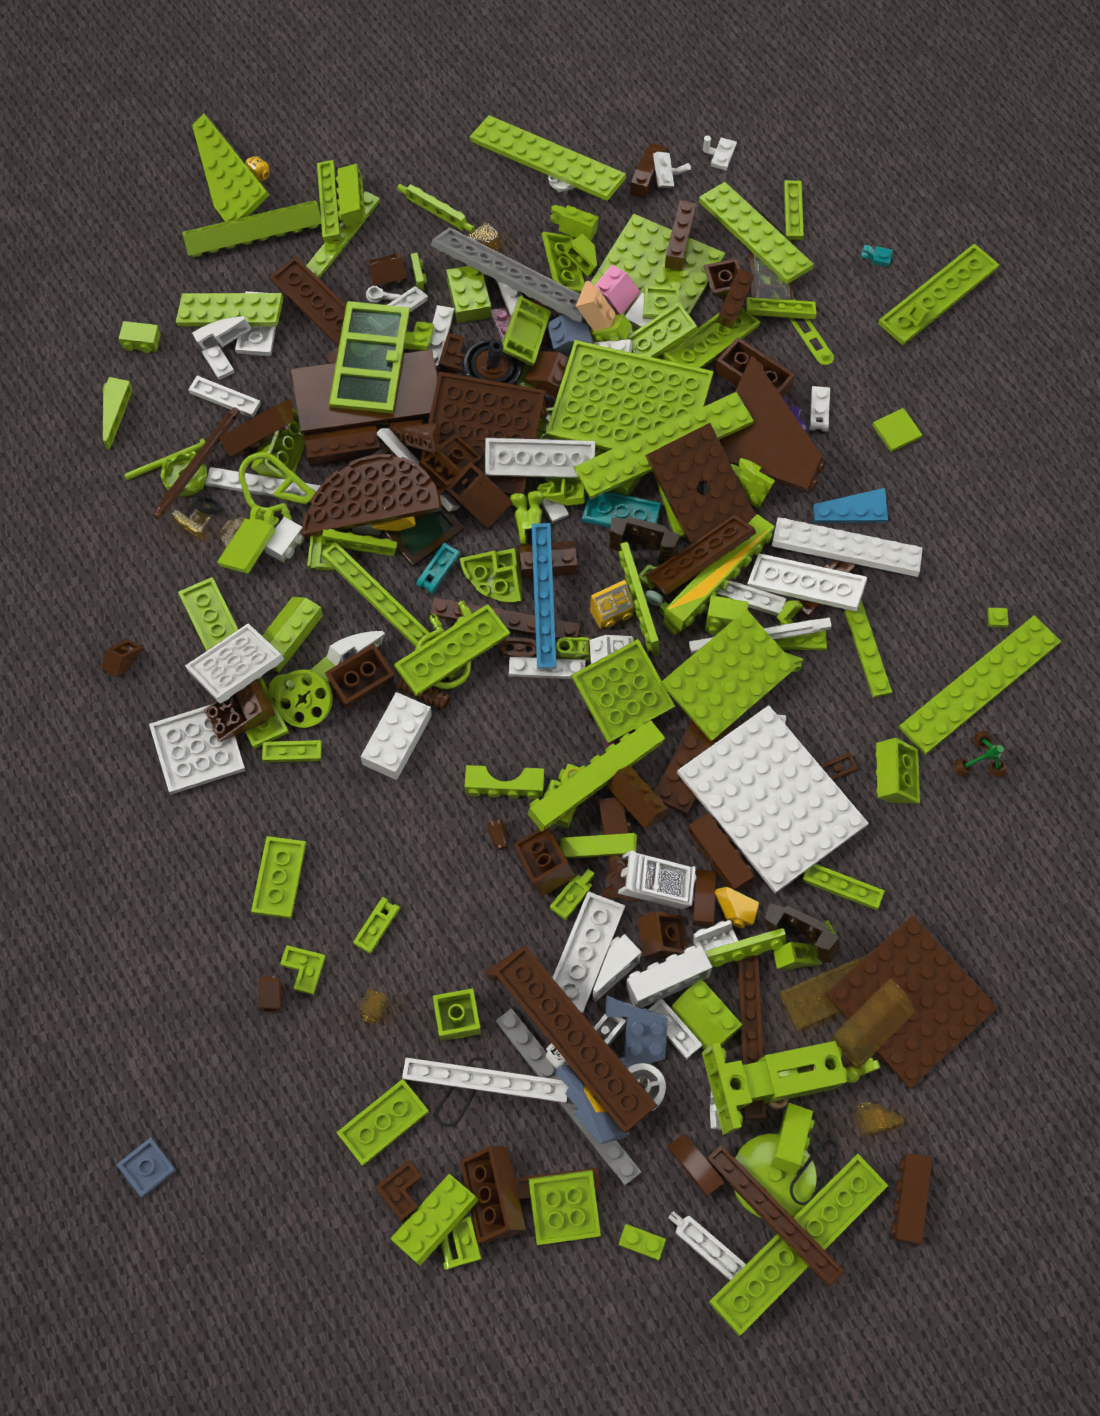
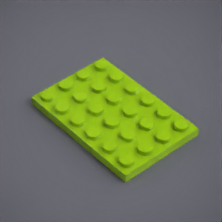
[661,609,797,741]

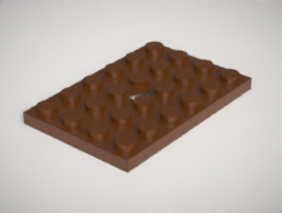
[645,423,756,545]

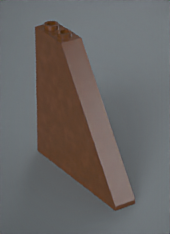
[719,356,825,494]

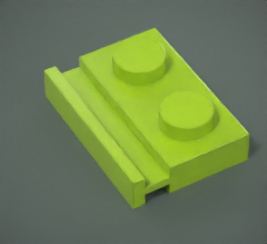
[307,534,335,571]

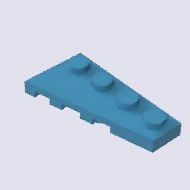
[813,488,888,523]

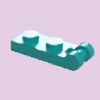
[416,543,460,594]

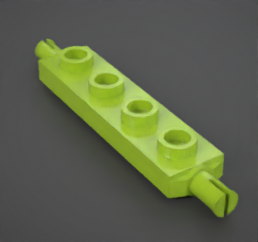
[397,184,475,233]

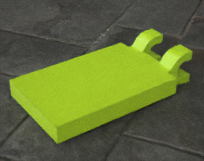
[217,506,279,574]

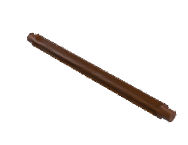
[152,407,240,520]

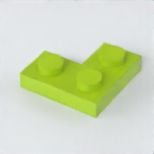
[392,322,434,351]
[280,945,326,995]

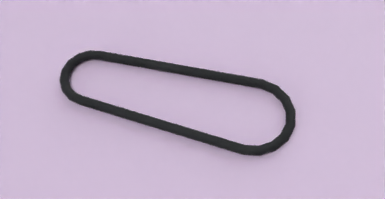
[435,1057,488,1127]
[790,1138,839,1206]

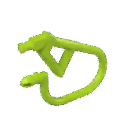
[239,452,316,521]
[415,601,472,689]

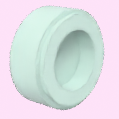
[645,590,664,606]

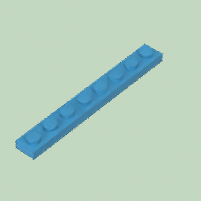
[532,523,556,670]

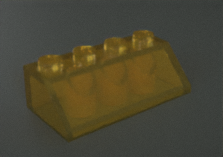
[829,978,915,1069]

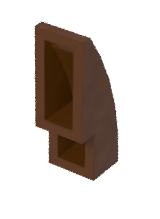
[692,869,716,927]
[667,1134,724,1198]

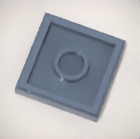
[116,1137,176,1198]

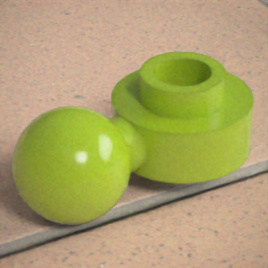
[846,1058,881,1083]

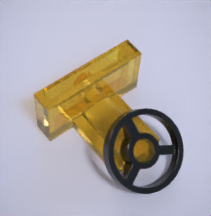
[171,497,220,541]

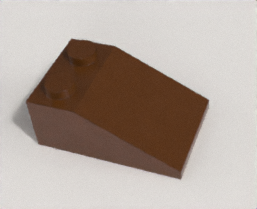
[514,827,576,896]

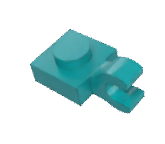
[861,245,893,267]

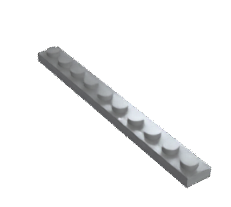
[495,1008,641,1186]

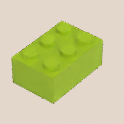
[446,266,492,324]

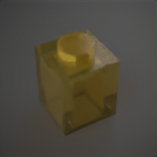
[359,988,389,1023]

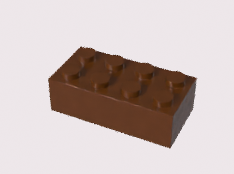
[715,337,795,398]

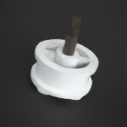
[628,1063,666,1111]

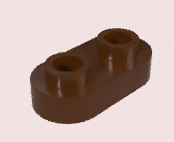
[501,637,537,658]

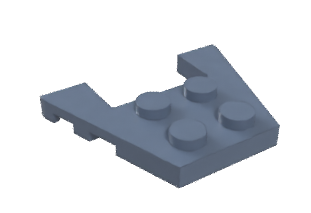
[605,996,668,1068]

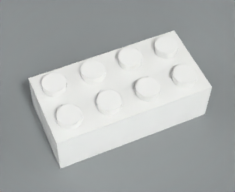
[361,692,432,780]
[625,946,712,1008]

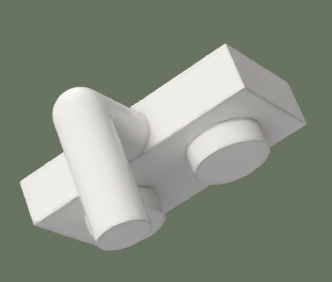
[703,136,737,171]
[653,152,691,188]

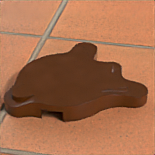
[601,855,660,901]

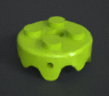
[161,451,208,497]

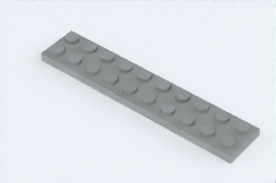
[431,227,585,323]

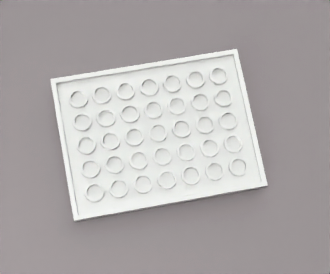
[677,705,868,894]

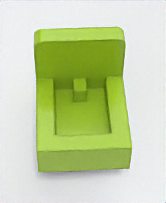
[777,601,803,625]

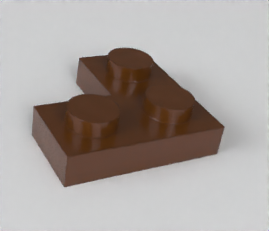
[438,333,465,373]
[375,1160,422,1222]

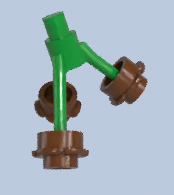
[953,730,1008,778]

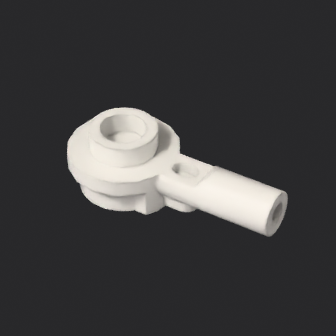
[366,286,401,303]

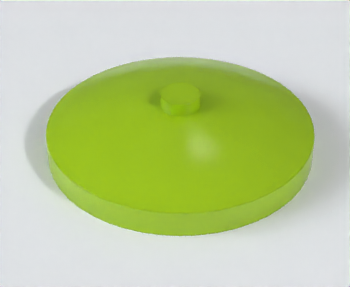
[733,1134,817,1219]

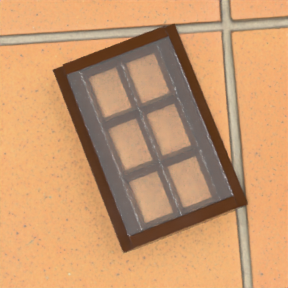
[749,253,794,300]

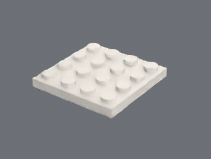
[185,624,284,703]
[149,705,246,795]

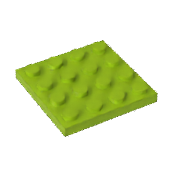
[570,639,675,743]

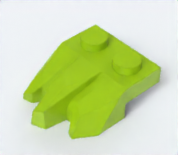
[731,458,775,509]
[537,477,586,506]

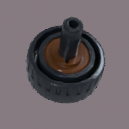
[461,340,521,385]

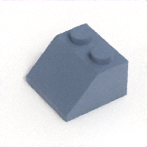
[547,315,594,357]

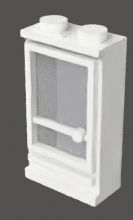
[618,851,696,909]

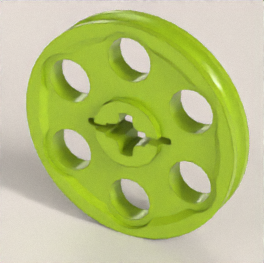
[275,669,333,728]

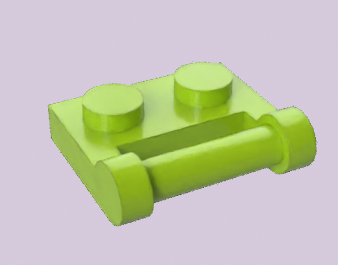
[441,1216,482,1270]

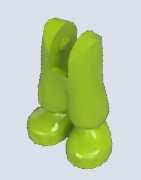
[510,491,544,545]

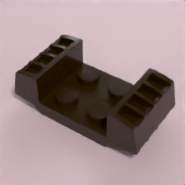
[609,517,680,563]
[765,903,841,963]

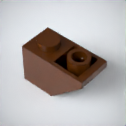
[258,975,284,1013]

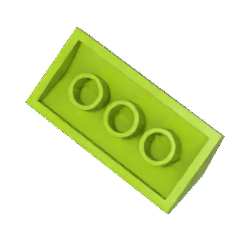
[542,232,585,294]

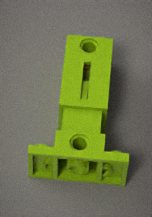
[702,1041,848,1135]

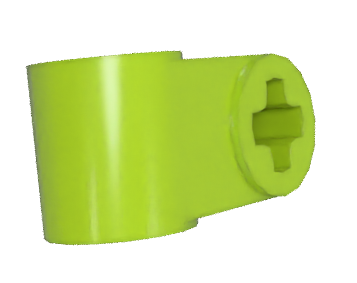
[556,637,591,661]

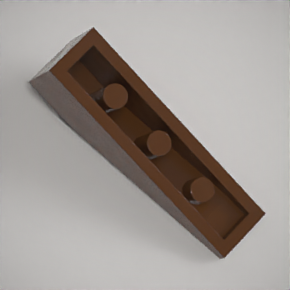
[630,143,667,199]

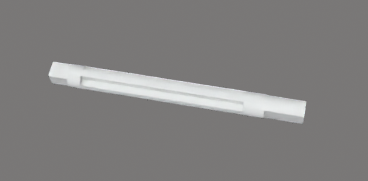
[689,618,831,654]

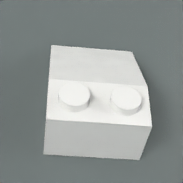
[592,934,641,1002]

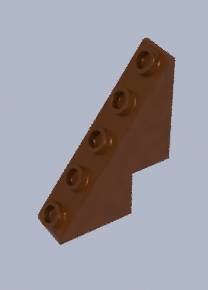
[389,420,441,452]

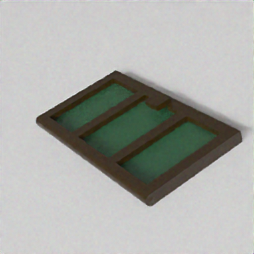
[372,445,464,568]

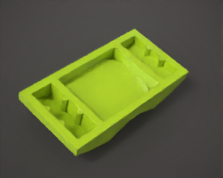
[502,296,551,366]

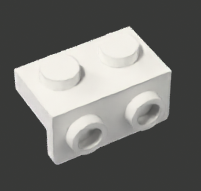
[694,920,738,954]

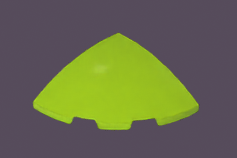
[460,548,522,603]

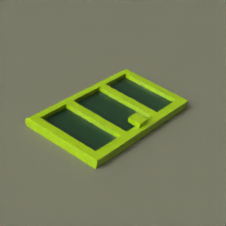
[329,301,410,414]

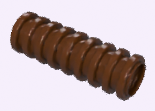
[398,677,450,710]

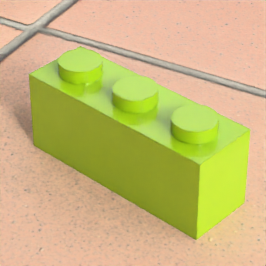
[771,1103,814,1175]

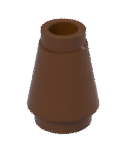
[487,819,508,850]

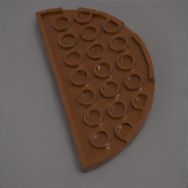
[302,454,442,537]

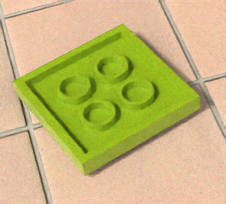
[529,1170,601,1245]

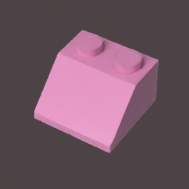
[595,265,640,315]

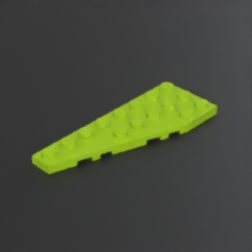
[192,114,270,222]

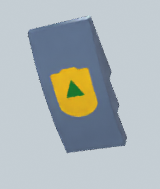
[556,1065,630,1144]

